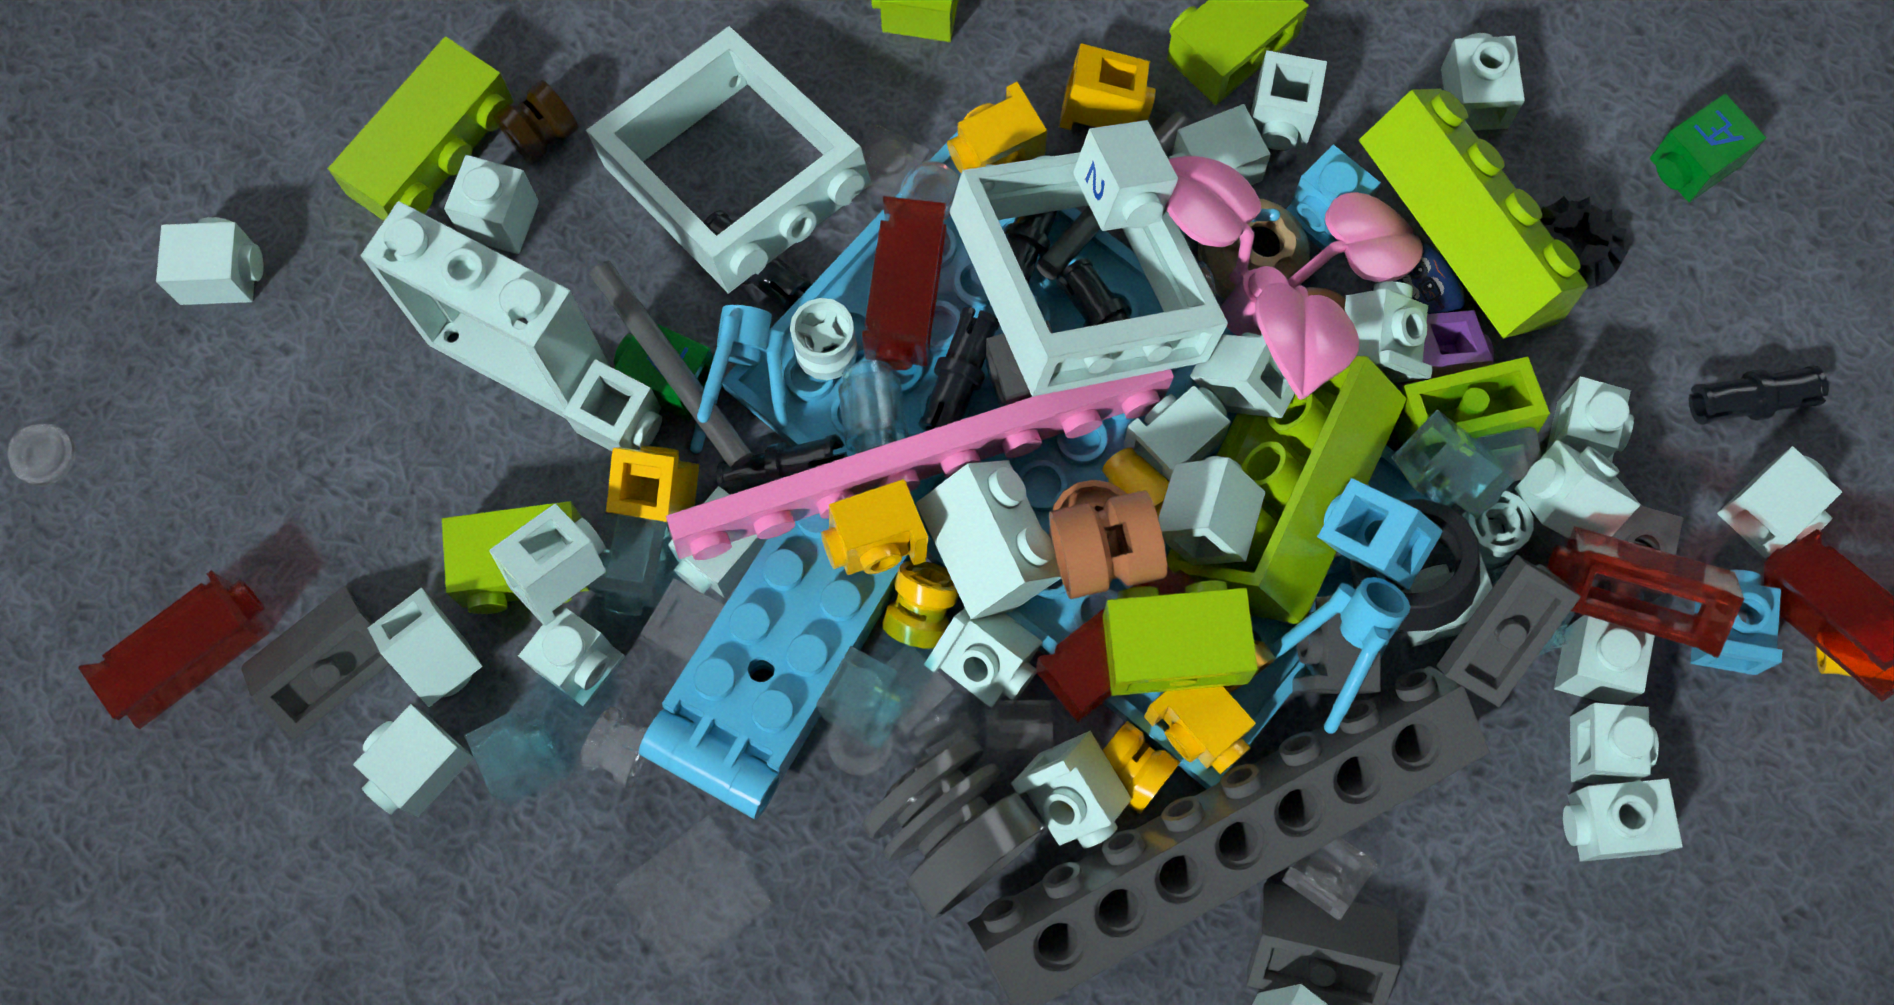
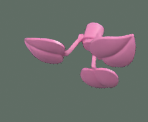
[1165,156,1423,400]

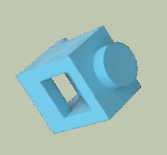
[1286,144,1381,250]
[1317,478,1443,590]
[1690,570,1782,675]

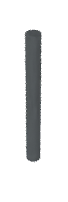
[1037,112,1190,280]
[590,261,753,470]

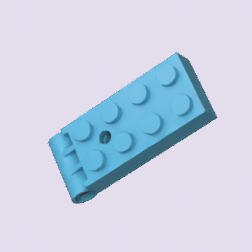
[639,513,911,820]

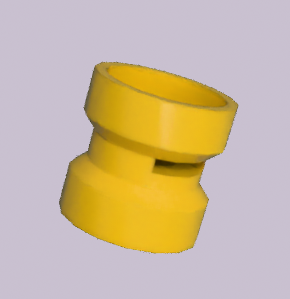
[882,560,959,649]
[1103,721,1181,814]

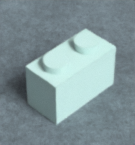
[916,460,1061,619]

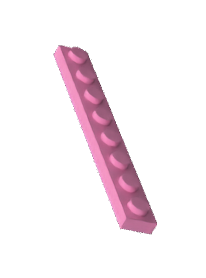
[666,369,1174,560]

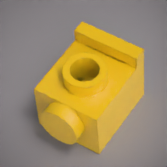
[1059,43,1156,130]
[947,82,1047,173]
[606,446,699,522]
[821,479,928,576]
[1144,686,1256,775]

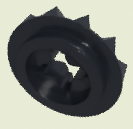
[1540,196,1628,290]

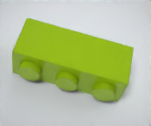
[327,36,514,221]

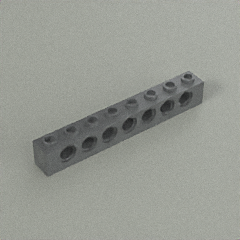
[967,666,1490,1005]

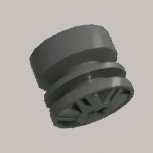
[862,736,1046,919]

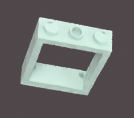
[586,26,872,294]
[950,152,1228,397]
[360,201,610,418]

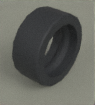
[1350,499,1480,632]

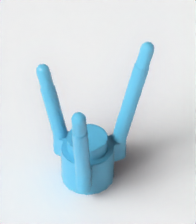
[690,305,788,454]
[1269,577,1410,734]

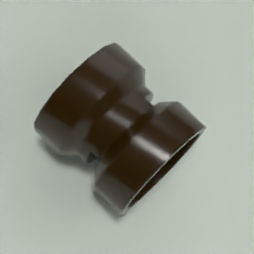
[494,80,579,164]

